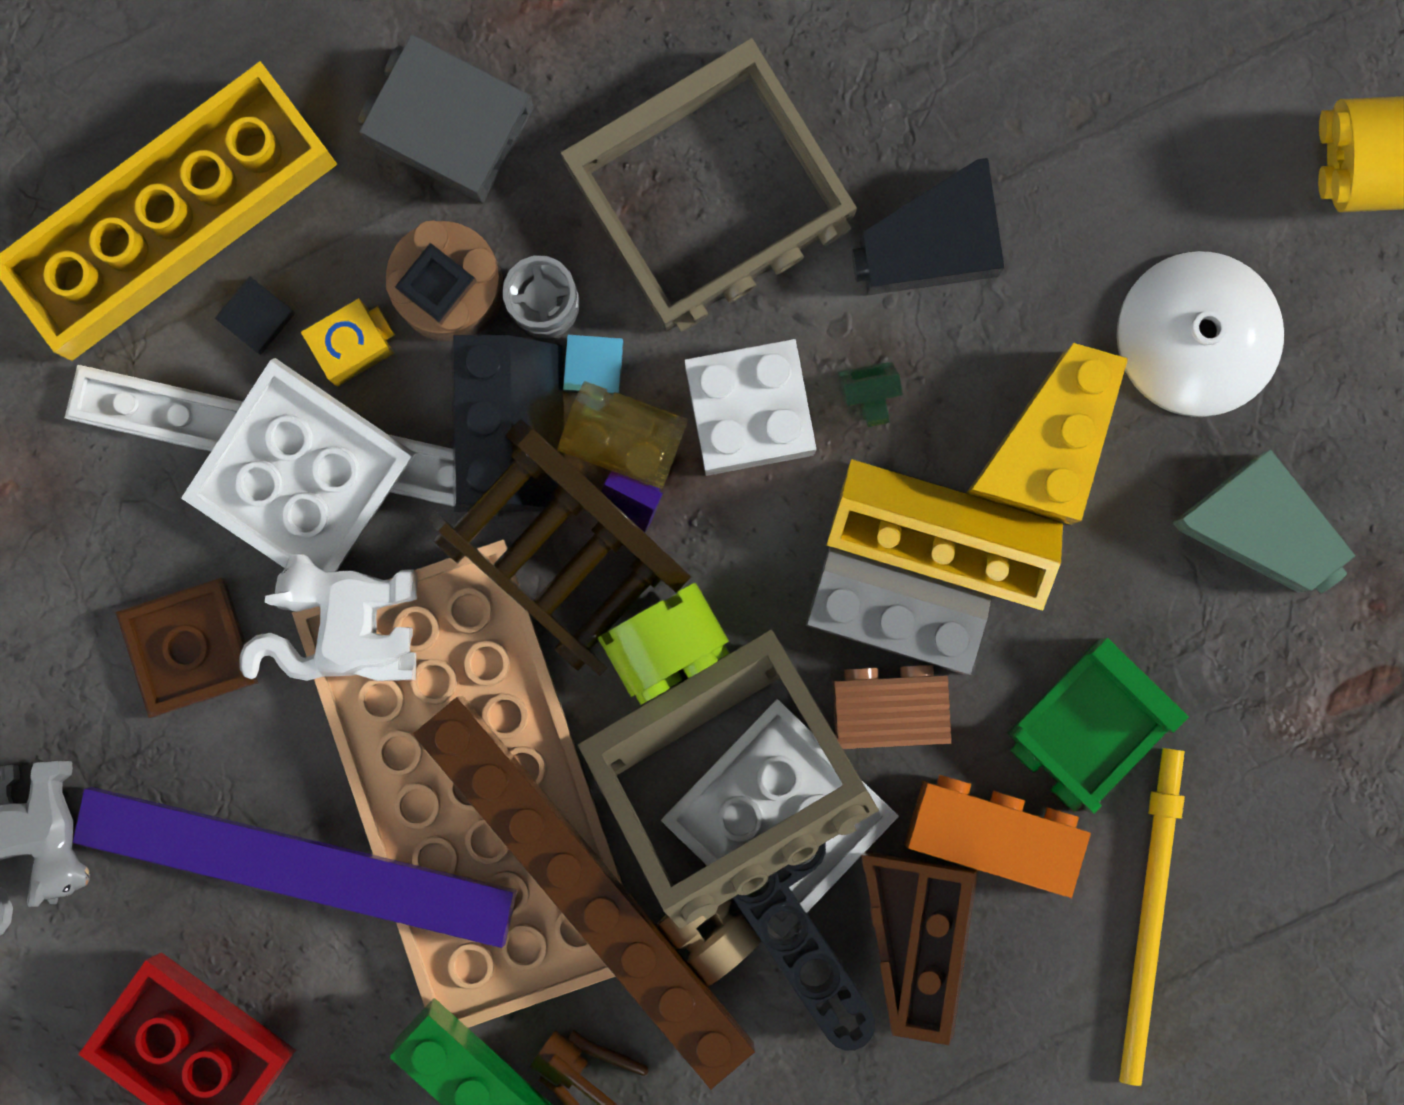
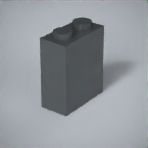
[358,34,534,204]

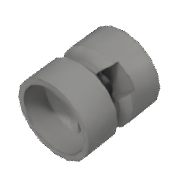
[503,255,580,339]

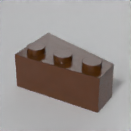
[861,851,978,1046]

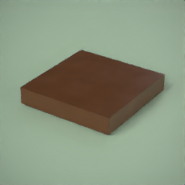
[115,578,258,718]

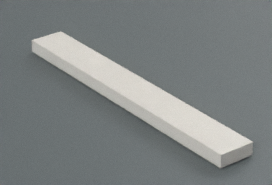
[65,365,498,517]

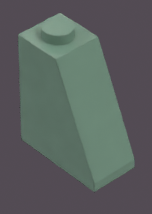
[1172,450,1356,594]

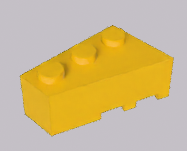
[966,343,1128,525]

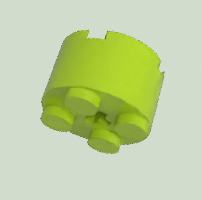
[598,582,730,705]

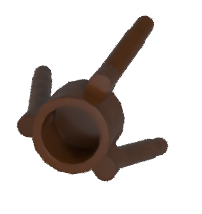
[530,1030,649,1105]

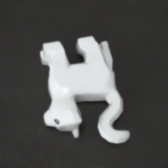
[240,554,417,681]

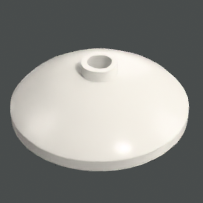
[1116,251,1284,417]

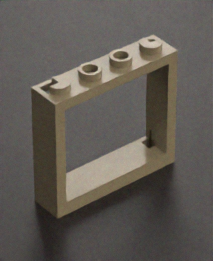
[561,38,857,332]
[578,629,879,929]

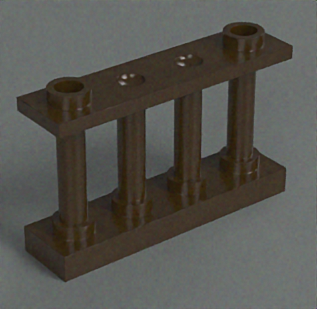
[428,419,691,676]

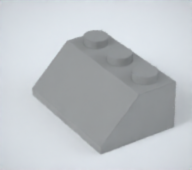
[805,546,992,675]

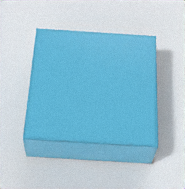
[563,335,624,396]

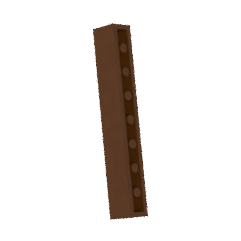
[413,696,755,1090]

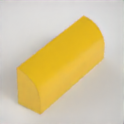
[827,459,1063,611]

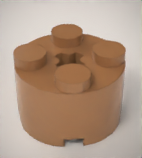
[386,220,503,342]

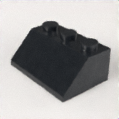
[451,335,565,512]

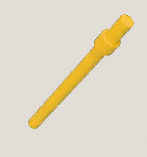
[1119,748,1185,1086]

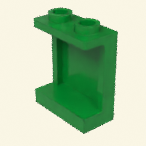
[1006,638,1189,814]

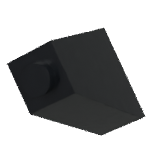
[852,158,1004,295]

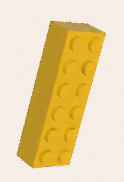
[0,61,338,361]

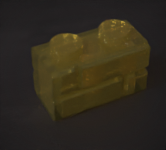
[557,381,689,490]

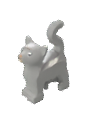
[0,761,90,935]

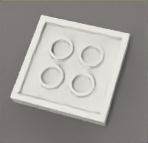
[181,358,415,572]
[661,699,899,938]

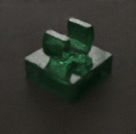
[837,362,903,427]

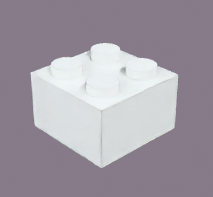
[685,339,817,476]

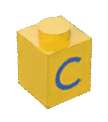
[301,298,395,387]

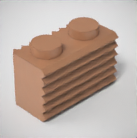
[832,665,952,749]

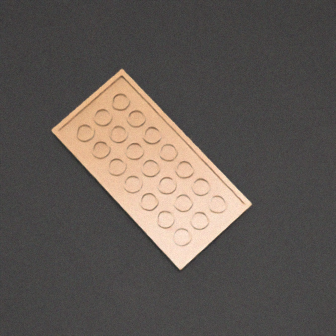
[292,540,623,1028]

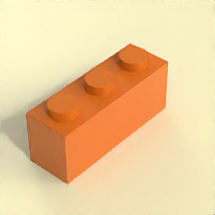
[904,774,1091,898]

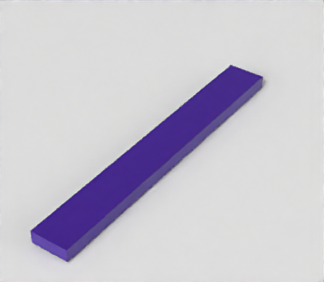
[73,787,517,948]

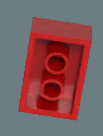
[78,952,297,1105]

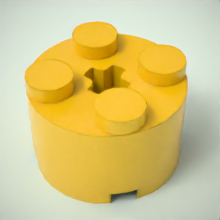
[1318,96,1404,212]

